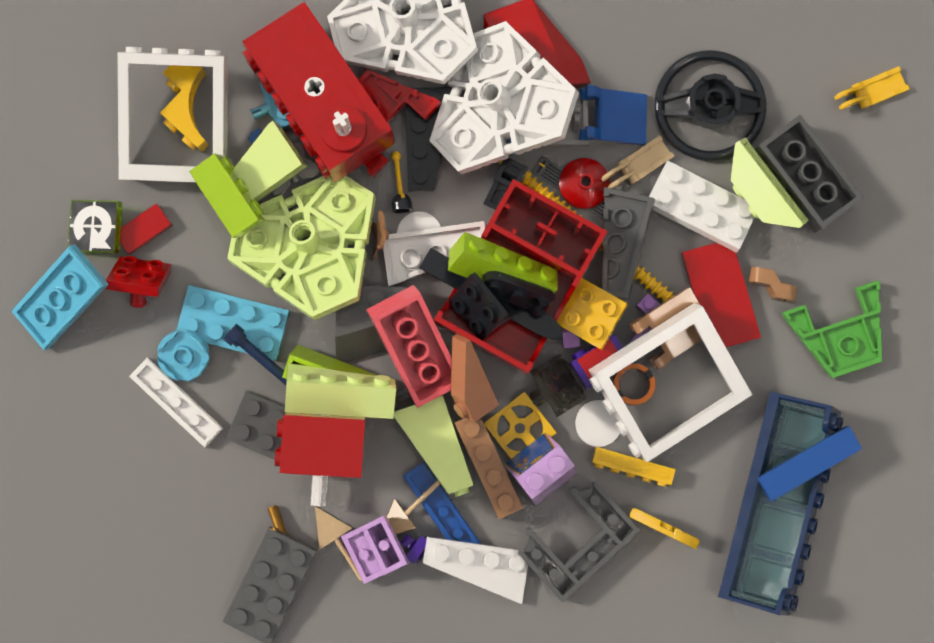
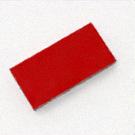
[681,243,761,348]

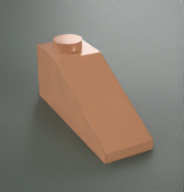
[451,334,499,423]

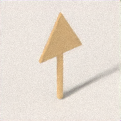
[387,480,441,535]
[315,506,363,582]

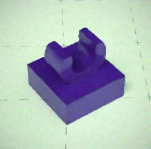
[401,534,427,564]

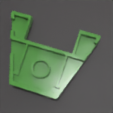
[782,280,882,379]

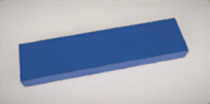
[756,426,862,502]
[403,461,481,544]

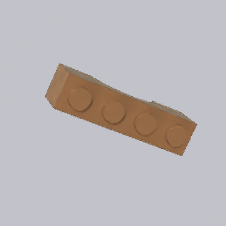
[454,418,523,519]

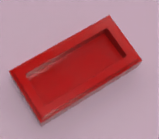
[114,203,173,255]

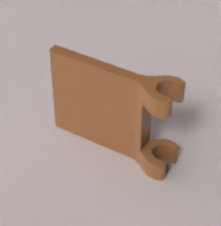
[628,287,702,370]

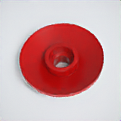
[559,158,610,209]

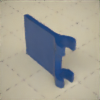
[579,85,647,146]

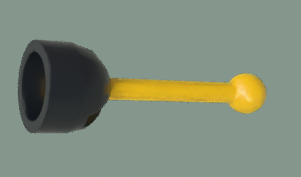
[391,151,413,214]

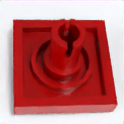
[105,256,171,308]

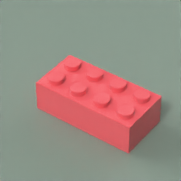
[366,285,452,408]

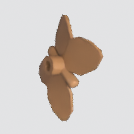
[371,210,389,261]

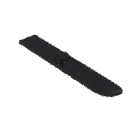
[419,248,563,340]

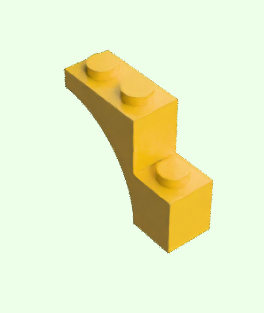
[160,65,209,152]

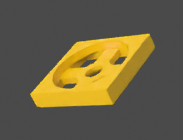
[484,392,556,459]

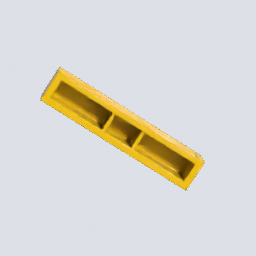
[591,447,676,487]

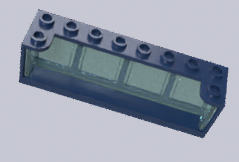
[718,391,843,616]

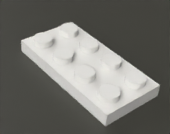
[649,160,755,253]

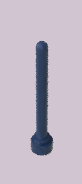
[223,323,287,385]

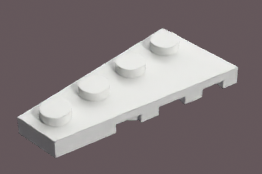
[383,221,485,287]
[423,536,528,604]

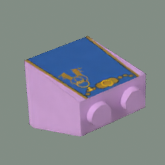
[504,433,577,506]

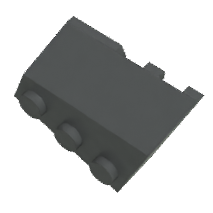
[335,286,408,362]

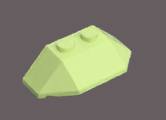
[731,137,809,228]

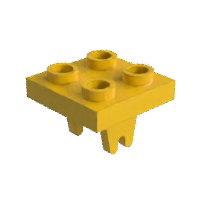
[557,278,628,350]

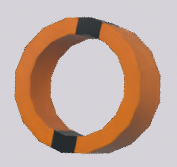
[612,363,655,405]

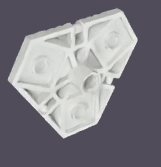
[327,0,478,84]
[429,21,579,174]

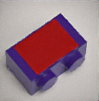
[569,334,623,390]

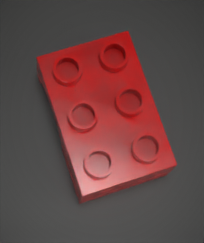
[434,179,608,375]

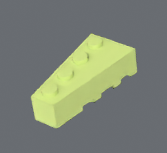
[285,363,396,419]

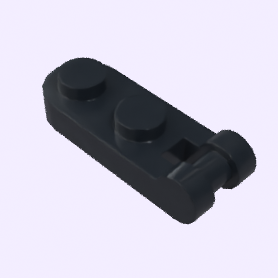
[481,271,556,317]

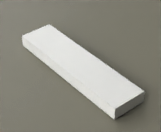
[129,357,224,448]

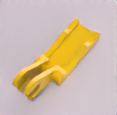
[834,66,910,110]

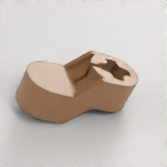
[749,267,798,303]

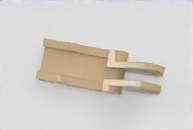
[601,135,674,189]

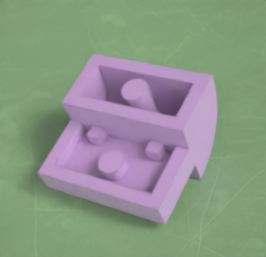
[341,514,409,584]

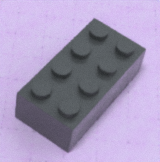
[755,115,864,233]

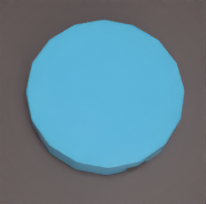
[157,329,210,381]

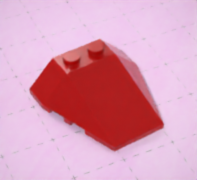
[483,0,591,99]

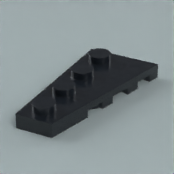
[406,87,452,192]

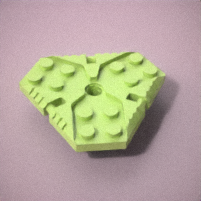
[227,176,376,321]

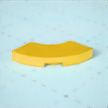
[629,508,700,549]

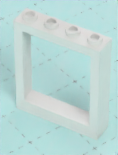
[118,47,228,182]
[589,303,752,462]

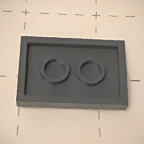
[225,391,286,460]

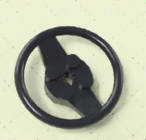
[654,50,767,161]

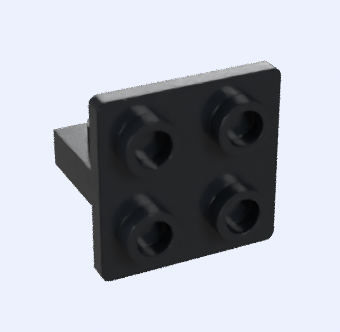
[449,273,516,341]

